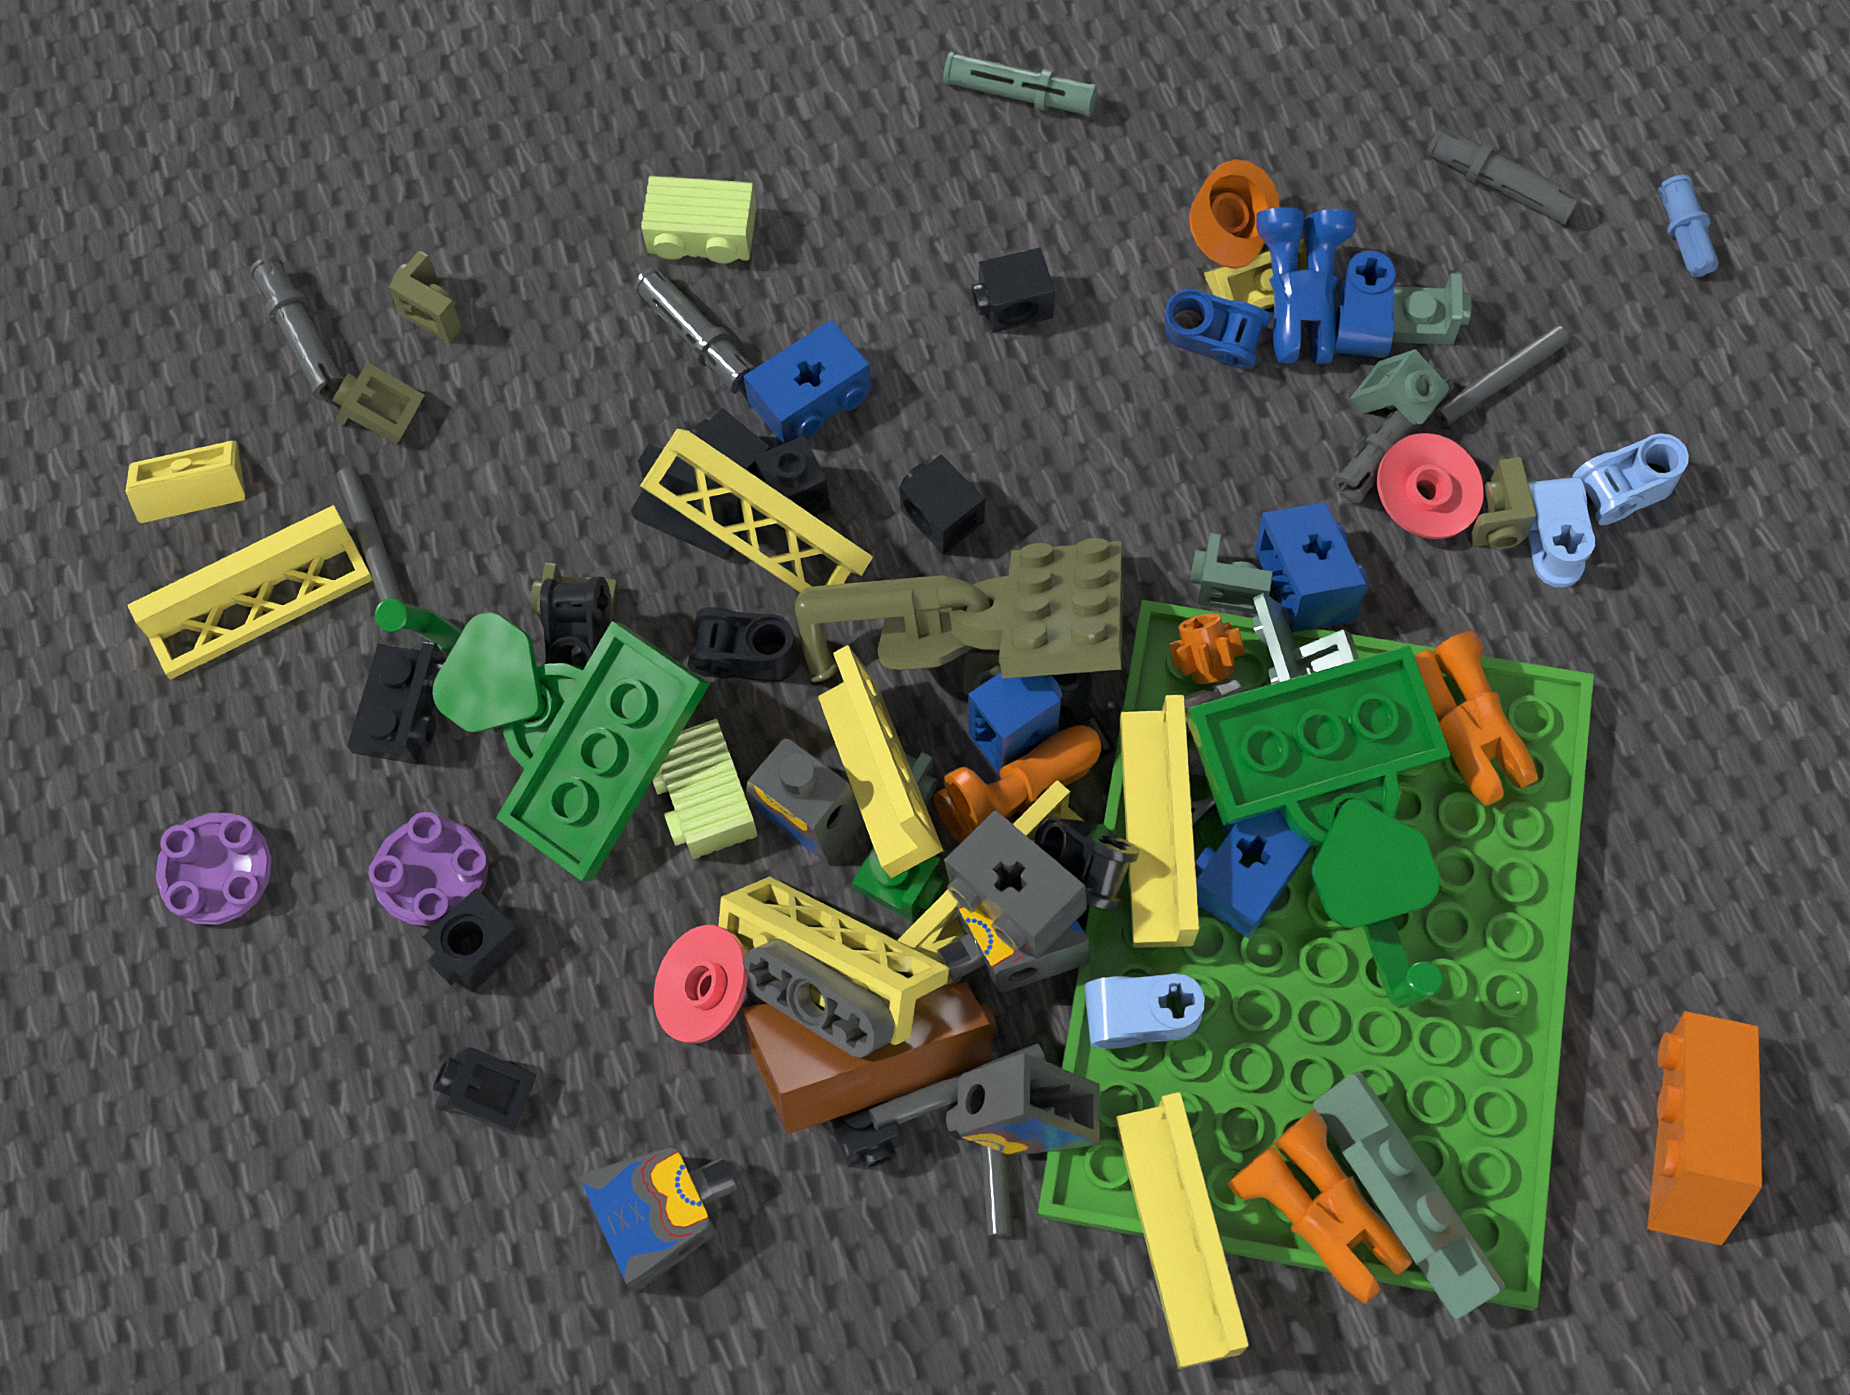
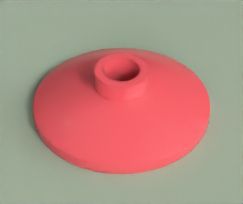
[1377,433,1484,539]
[654,925,748,1044]

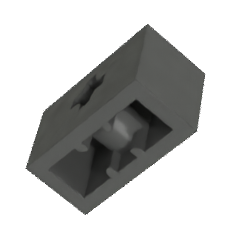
[944,810,1087,959]

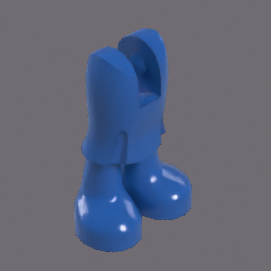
[1256,207,1357,364]

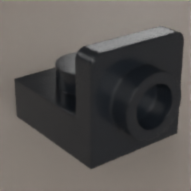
[433,1047,537,1133]
[830,1100,905,1170]

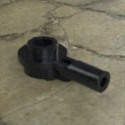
[1052,672,1115,759]

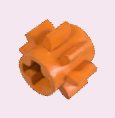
[1168,614,1245,684]

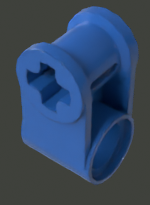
[1335,251,1396,359]
[1164,289,1271,370]

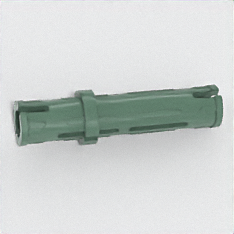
[943,52,1098,117]

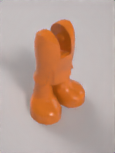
[1414,630,1538,806]
[933,725,1101,844]
[1226,1108,1413,1304]

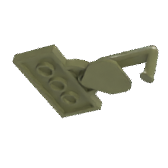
[795,538,1124,682]

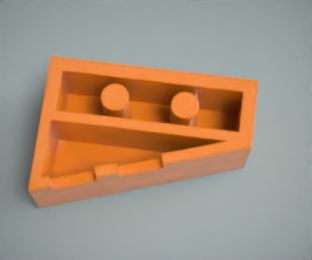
[1647,1011,1762,1245]

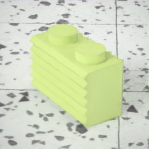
[641,176,757,263]
[653,719,758,859]

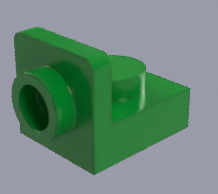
[851,847,946,922]

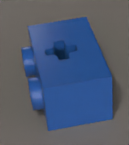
[744,319,872,444]
[1254,502,1368,633]
[969,673,1062,776]
[1195,810,1313,940]

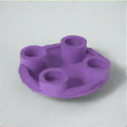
[368,812,489,926]
[156,813,272,925]

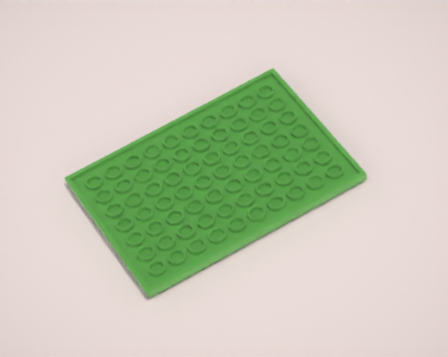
[1037,600,1594,1311]

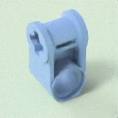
[1572,433,1689,526]
[1527,477,1595,588]
[1084,973,1205,1049]

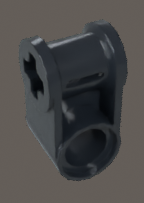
[540,577,611,665]
[687,607,800,682]
[1034,817,1140,910]

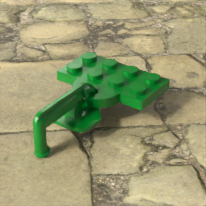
[375,598,710,881]
[1185,645,1451,1008]

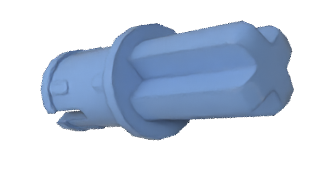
[1658,175,1719,277]

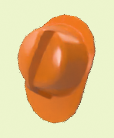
[1189,159,1280,269]

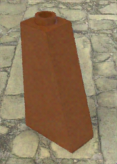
[742,982,998,1135]

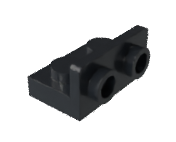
[631,443,744,559]
[347,641,446,765]

